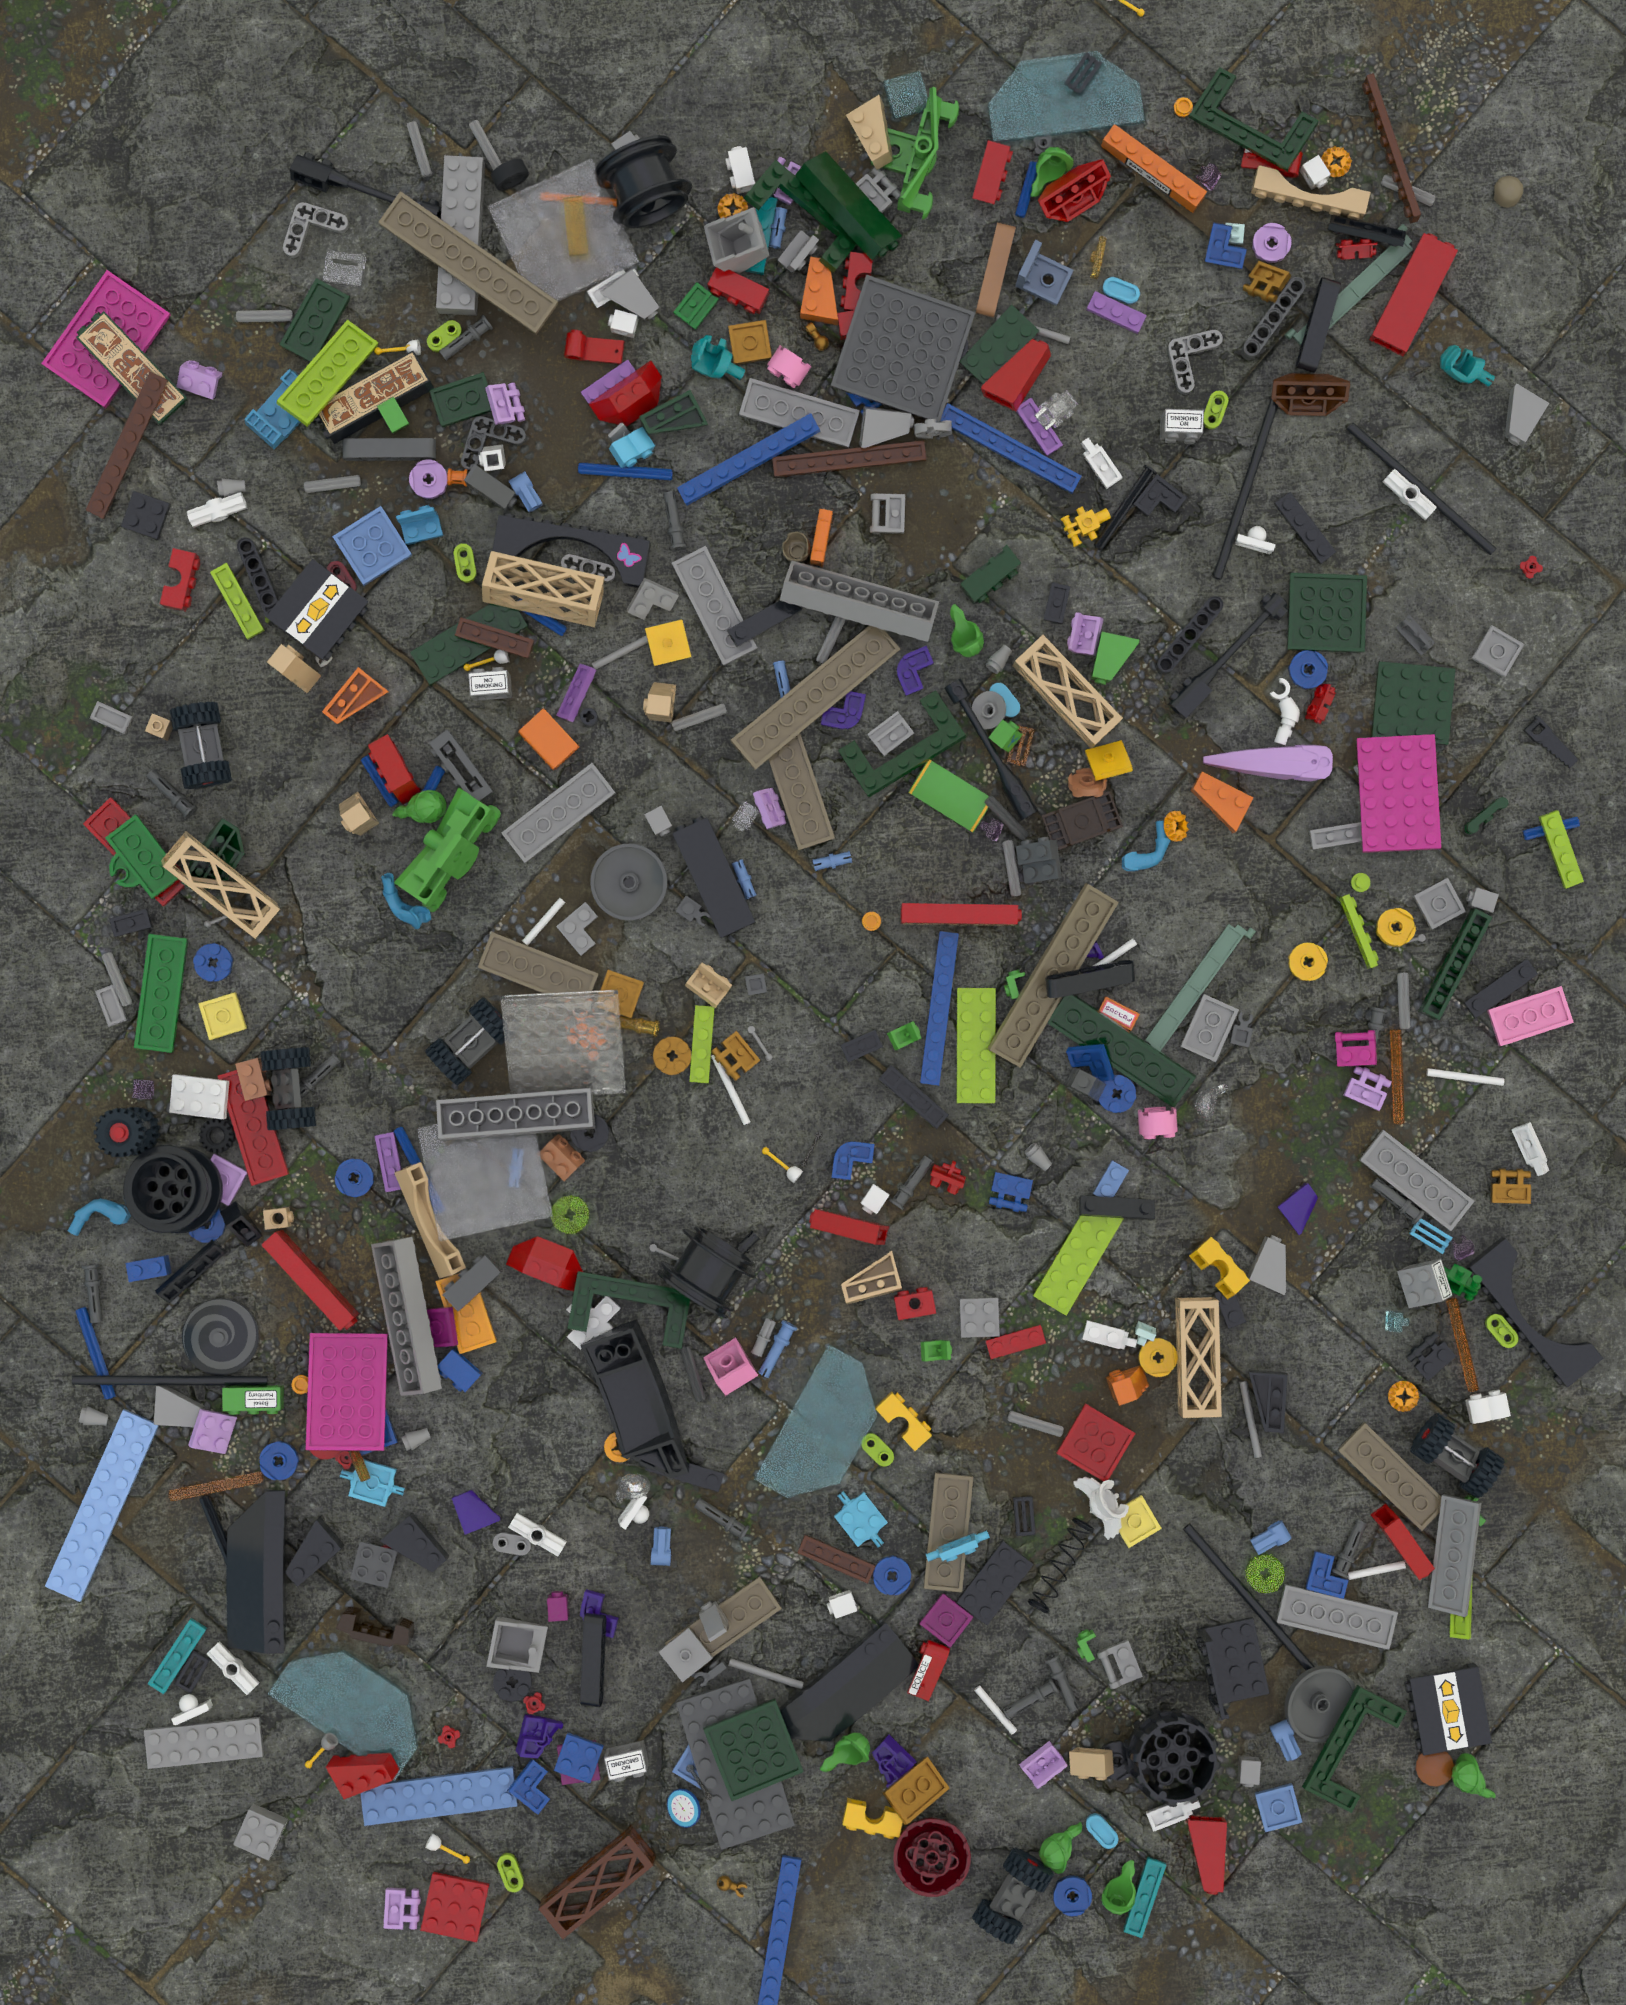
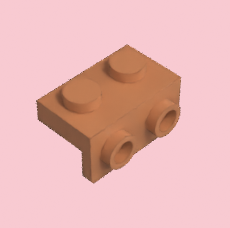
[236,1058,272,1101]
[537,1134,585,1181]

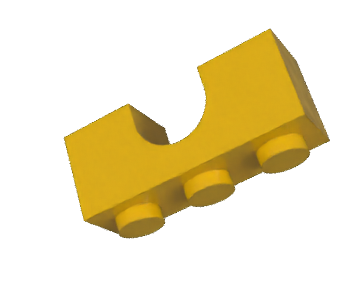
[1189,1237,1250,1300]
[875,1391,932,1451]
[842,1798,903,1839]

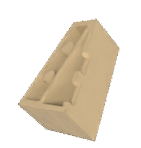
[846,95,893,170]
[267,644,321,693]
[643,682,676,723]
[339,792,379,836]
[841,1251,902,1305]

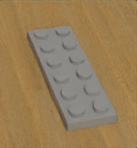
[739,378,860,449]
[672,546,758,666]
[502,763,616,863]
[1359,1130,1474,1231]
[1428,1494,1481,1617]
[1276,1584,1398,1650]
[144,1717,264,1769]

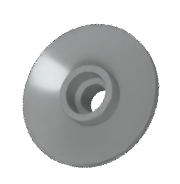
[972,691,1006,729]

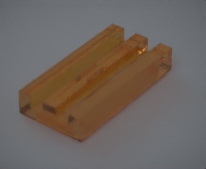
[1006,725,1035,767]

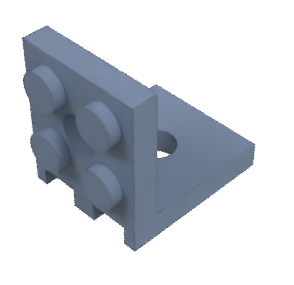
[1015,240,1074,306]

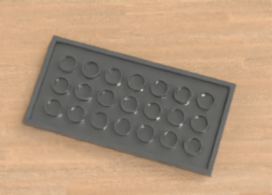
[676,1677,795,1850]

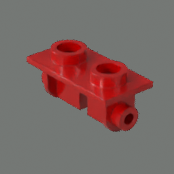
[1335,238,1377,260]
[1305,684,1336,724]

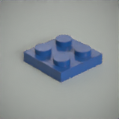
[554,1732,604,1783]

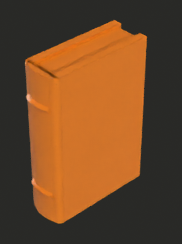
[810,509,833,568]
[518,708,579,771]

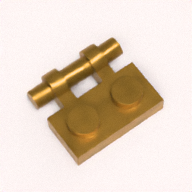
[1243,261,1291,303]
[711,1031,761,1081]
[1491,1168,1531,1204]

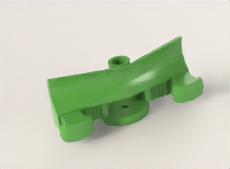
[871,87,959,220]
[394,788,501,912]

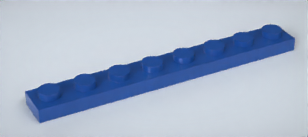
[940,403,1082,494]
[677,413,821,506]
[920,931,959,1086]
[758,1855,801,2005]

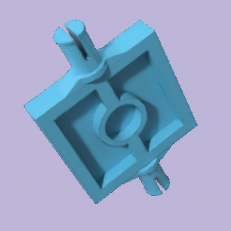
[340,1458,405,1507]
[834,1491,888,1548]
[926,1530,990,1562]

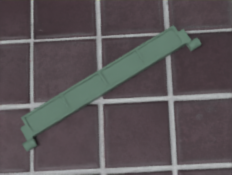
[1285,224,1414,346]
[1145,924,1256,1055]

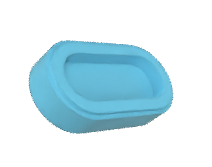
[1102,277,1140,305]
[989,683,1020,718]
[1086,1813,1118,1849]

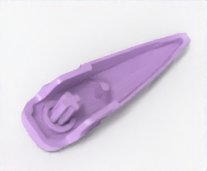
[1203,745,1333,781]

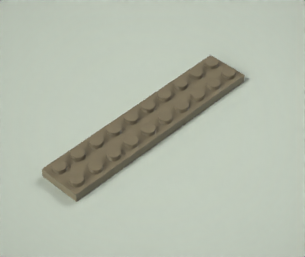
[378,191,559,335]
[730,625,900,770]
[987,883,1119,1068]

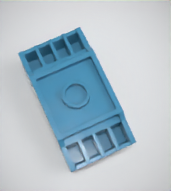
[245,369,301,450]

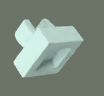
[1225,223,1245,245]
[1135,1321,1156,1346]

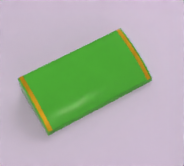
[908,760,989,833]

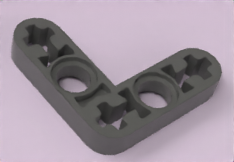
[461,416,527,471]

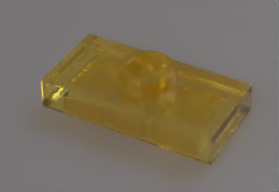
[1090,236,1107,279]

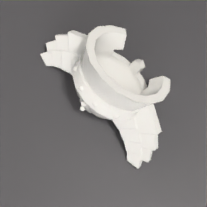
[1073,1477,1129,1540]

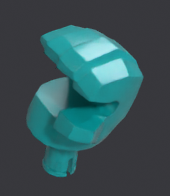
[691,335,745,380]
[1440,345,1495,387]

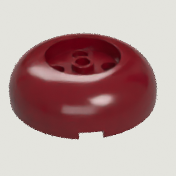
[893,1818,971,1897]

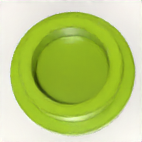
[1351,873,1370,892]

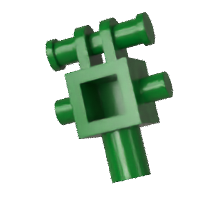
[1443,1264,1482,1301]

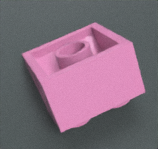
[703,1337,758,1396]

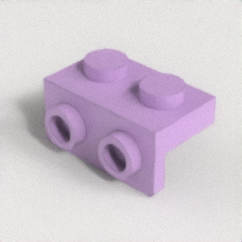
[177,360,222,400]
[1067,612,1103,656]
[1019,1741,1067,1789]

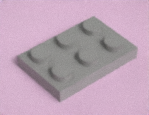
[1180,994,1239,1062]

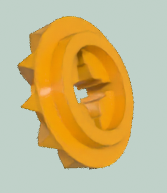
[1321,146,1352,177]
[718,193,748,218]
[1164,811,1189,842]
[1388,1381,1420,1412]
[604,1432,630,1462]

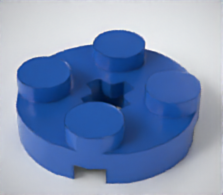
[1288,650,1328,689]
[193,944,233,982]
[1098,1075,1136,1113]
[335,1159,374,1197]
[188,1208,226,1243]
[259,1441,299,1480]
[873,1555,911,1595]
[1053,1875,1092,1916]

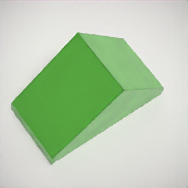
[377,397,410,434]

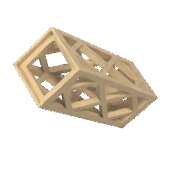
[482,551,604,627]
[1013,635,1123,748]
[161,831,280,939]
[1175,1297,1222,1418]

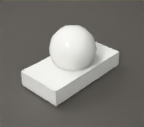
[1234,526,1275,555]
[618,1489,649,1530]
[171,1694,213,1726]

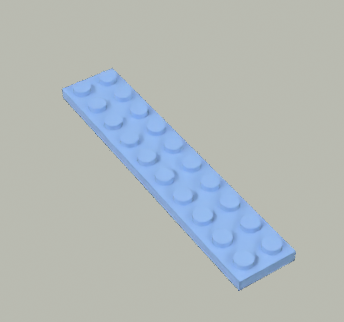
[45,1409,159,1602]

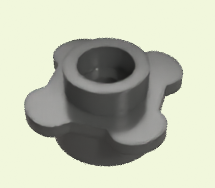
[1033,134,1053,154]

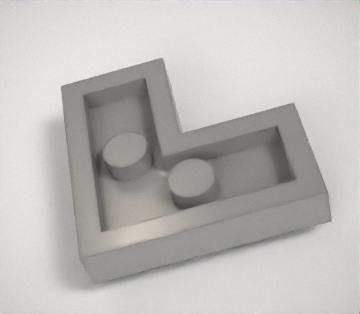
[627,578,679,620]
[556,902,598,956]

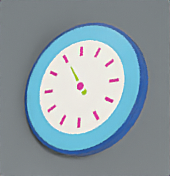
[667,1789,701,1828]

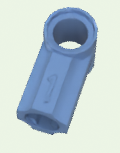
[509,471,543,513]
[1250,1520,1292,1555]
[651,1526,671,1566]
[1269,1719,1302,1761]

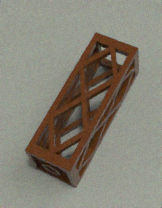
[538,1825,656,1939]

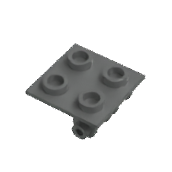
[350,1541,397,1588]

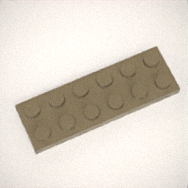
[768,733,835,850]
[478,932,599,1009]
[1337,1422,1441,1531]
[924,1472,973,1592]
[665,1576,782,1656]

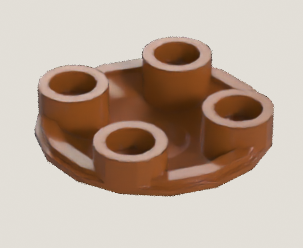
[1416,1752,1454,1787]

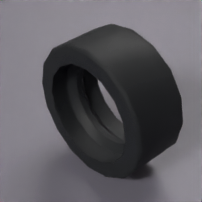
[491,158,529,191]

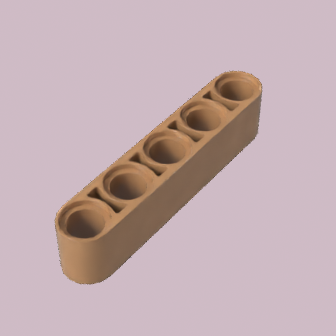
[976,222,1016,318]

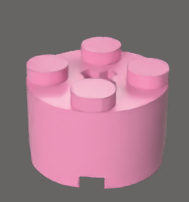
[767,345,811,389]
[1138,1107,1178,1139]

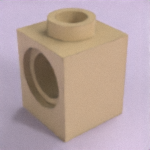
[145,714,173,741]
[263,1207,294,1230]

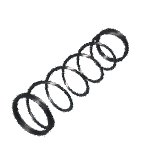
[1027,1517,1094,1614]

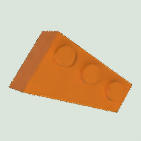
[800,257,838,325]
[322,667,389,724]

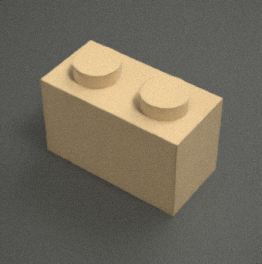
[1069,1747,1114,1780]

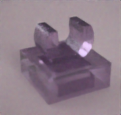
[1196,163,1221,191]
[980,818,1004,842]
[132,1079,155,1100]
[1452,1235,1475,1261]

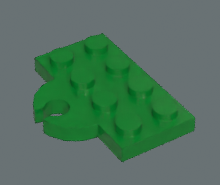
[105,814,179,899]

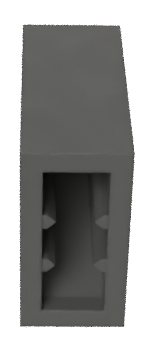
[464,464,517,512]
[1064,1068,1106,1102]

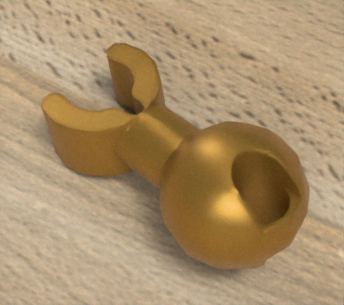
[805,322,829,351]
[717,1875,747,1898]

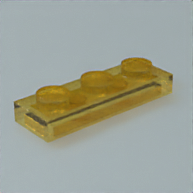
[563,196,589,257]

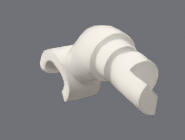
[1270,678,1300,745]

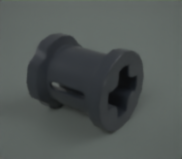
[580,708,599,727]

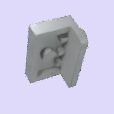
[778,231,819,273]

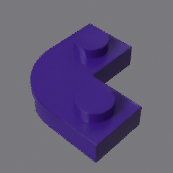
[897,646,934,696]
[821,691,866,729]
[580,1589,619,1638]

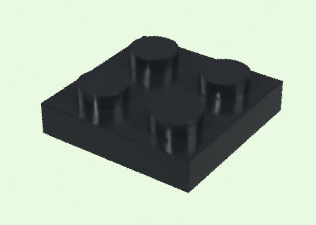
[121,491,171,540]

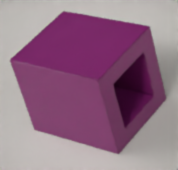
[547,1591,569,1622]

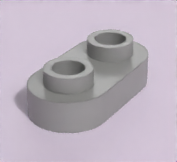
[493,1532,532,1555]

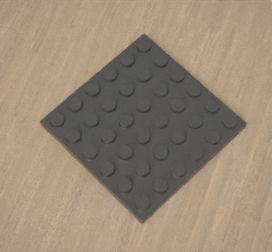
[830,275,975,423]

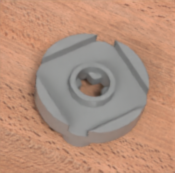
[914,419,952,439]

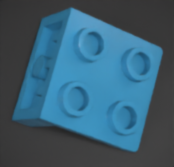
[396,505,443,545]

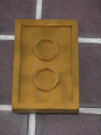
[882,1756,950,1825]

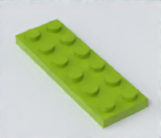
[276,320,378,427]
[957,988,996,1103]
[1033,1216,1124,1316]

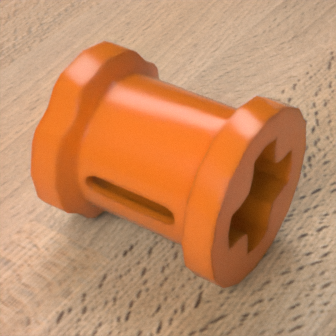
[447,468,468,486]

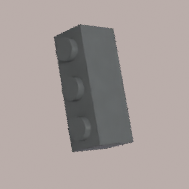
[442,1254,503,1311]

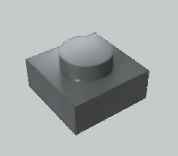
[745,973,767,996]

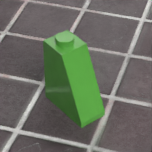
[1091,632,1139,685]

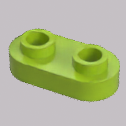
[427,320,462,352]
[1203,391,1228,429]
[453,544,477,583]
[1485,1313,1518,1348]
[861,1433,894,1467]
[497,1853,524,1892]

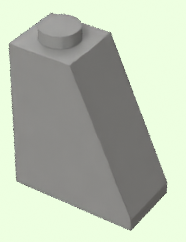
[600,269,660,319]
[1505,383,1549,446]
[859,406,914,448]
[1247,1235,1286,1295]
[154,1385,205,1427]

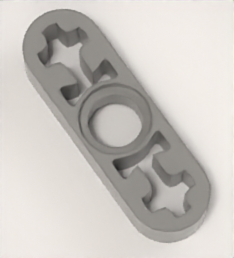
[561,554,616,583]

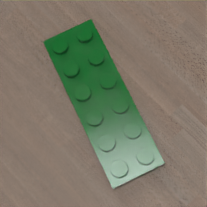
[134,934,188,1053]

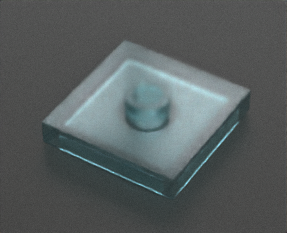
[883,71,928,120]

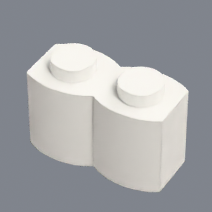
[1465,1390,1511,1424]

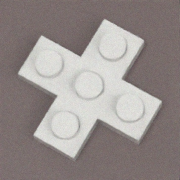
[566,1296,621,1350]

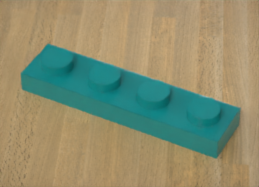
[745,197,778,275]
[148,1618,207,1695]
[1123,1857,1166,1938]

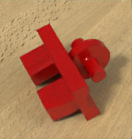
[930,1161,966,1195]

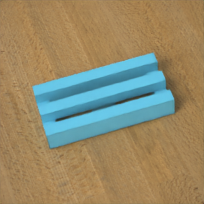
[1409,1219,1452,1254]

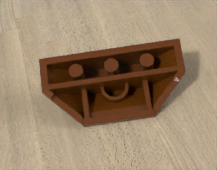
[1271,373,1350,416]

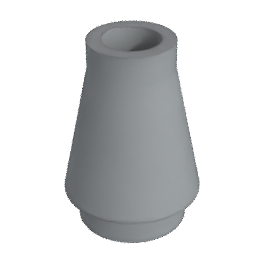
[217,478,246,497]
[986,645,1012,674]
[1024,1143,1052,1171]
[79,1407,109,1426]
[401,1428,431,1451]

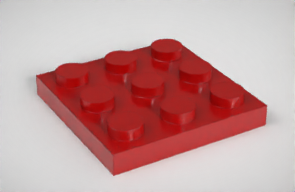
[1056,1403,1136,1481]
[420,1872,490,1943]

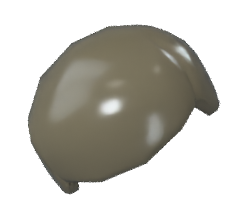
[1494,175,1523,208]
[782,532,811,562]

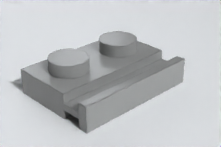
[867,711,914,757]

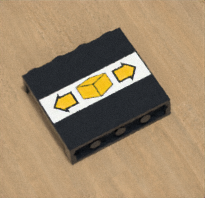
[265,559,368,664]
[1404,1663,1492,1755]

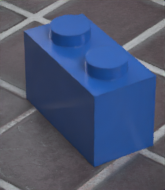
[125,1255,172,1282]
[438,1348,482,1392]

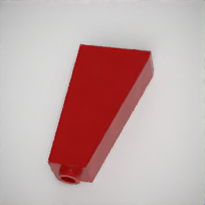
[981,339,1051,412]
[809,1209,889,1245]
[1371,1504,1435,1580]
[1186,1816,1227,1895]

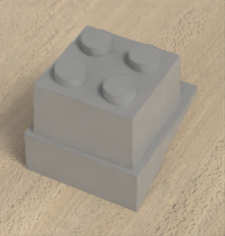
[704,207,769,274]
[486,1617,548,1673]

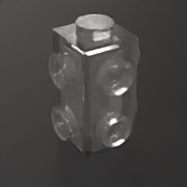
[1034,390,1079,431]

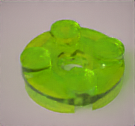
[551,1195,590,1234]
[1245,1553,1285,1593]

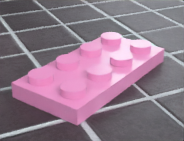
[1487,986,1574,1046]

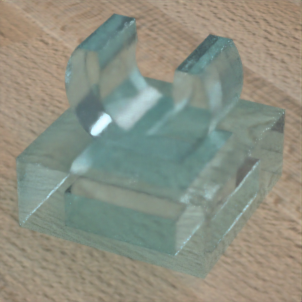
[1385,1311,1409,1332]

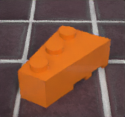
[1191,772,1253,833]
[1106,1365,1149,1406]

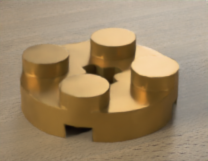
[653,1037,692,1075]

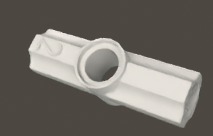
[1383,469,1437,520]
[187,492,248,528]
[508,1513,567,1556]
[207,1641,260,1695]

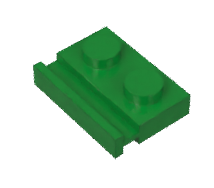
[673,282,719,331]

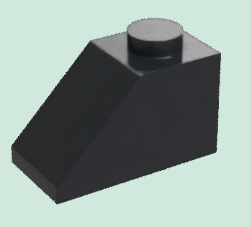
[220,1201,262,1247]

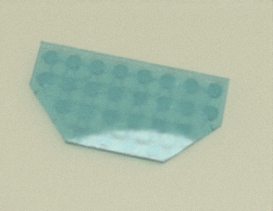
[988,51,1145,143]
[754,1344,877,1498]
[268,1650,418,1780]

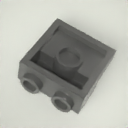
[1016,837,1062,884]

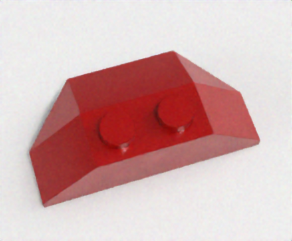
[1038,159,1111,222]
[589,361,662,427]
[506,1236,583,1292]

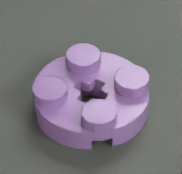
[1252,223,1291,263]
[409,460,448,499]

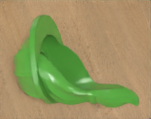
[1030,147,1074,197]
[950,604,984,657]
[392,790,447,823]
[820,1733,870,1772]
[1451,1753,1496,1798]
[1039,1822,1082,1874]
[1101,1860,1136,1915]

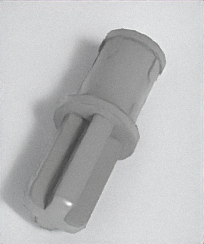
[751,1318,776,1357]

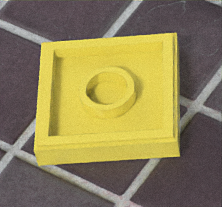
[198,992,247,1040]
[1119,1495,1162,1548]

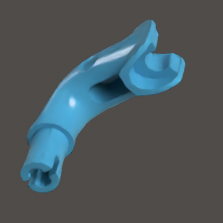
[1122,821,1170,872]
[381,873,431,929]
[68,1198,131,1236]

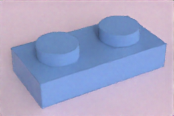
[1093,1161,1129,1197]

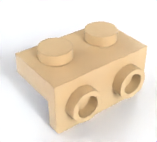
[685,963,732,1008]

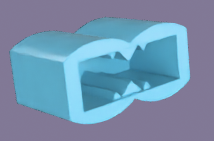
[609,427,655,468]

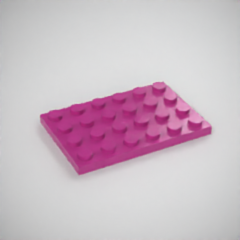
[41,270,171,408]
[1356,734,1441,853]
[306,1333,388,1451]

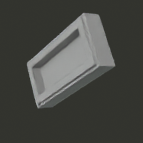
[90,701,134,735]
[95,985,128,1027]

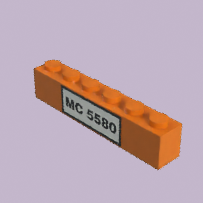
[1101,124,1207,213]

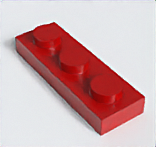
[985,1324,1046,1359]

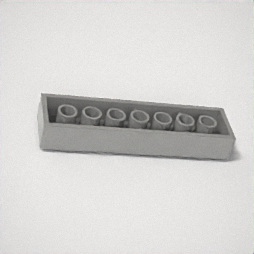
[436,155,485,316]
[780,561,939,642]
[436,1088,595,1141]
[371,1237,442,1396]

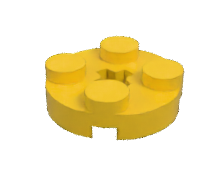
[1376,908,1416,947]
[1288,943,1328,981]
[1138,1338,1178,1377]

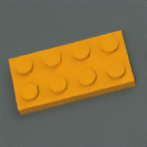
[435,1273,497,1354]

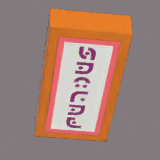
[1098,997,1140,1031]

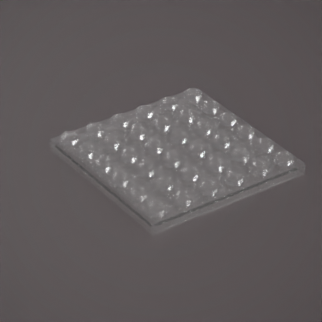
[487,158,640,302]
[500,990,626,1095]
[417,1124,553,1242]

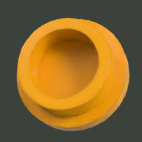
[1174,97,1193,117]
[862,912,881,931]
[291,1375,308,1394]

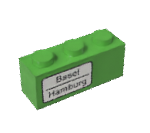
[222,1385,284,1415]

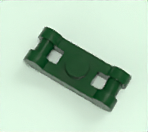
[1463,797,1509,835]

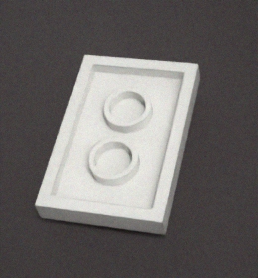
[169,1074,230,1119]

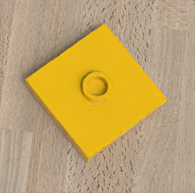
[645,619,691,666]
[1085,740,1133,781]

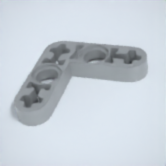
[283,202,349,258]
[1167,330,1223,395]

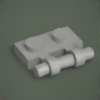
[856,167,901,213]

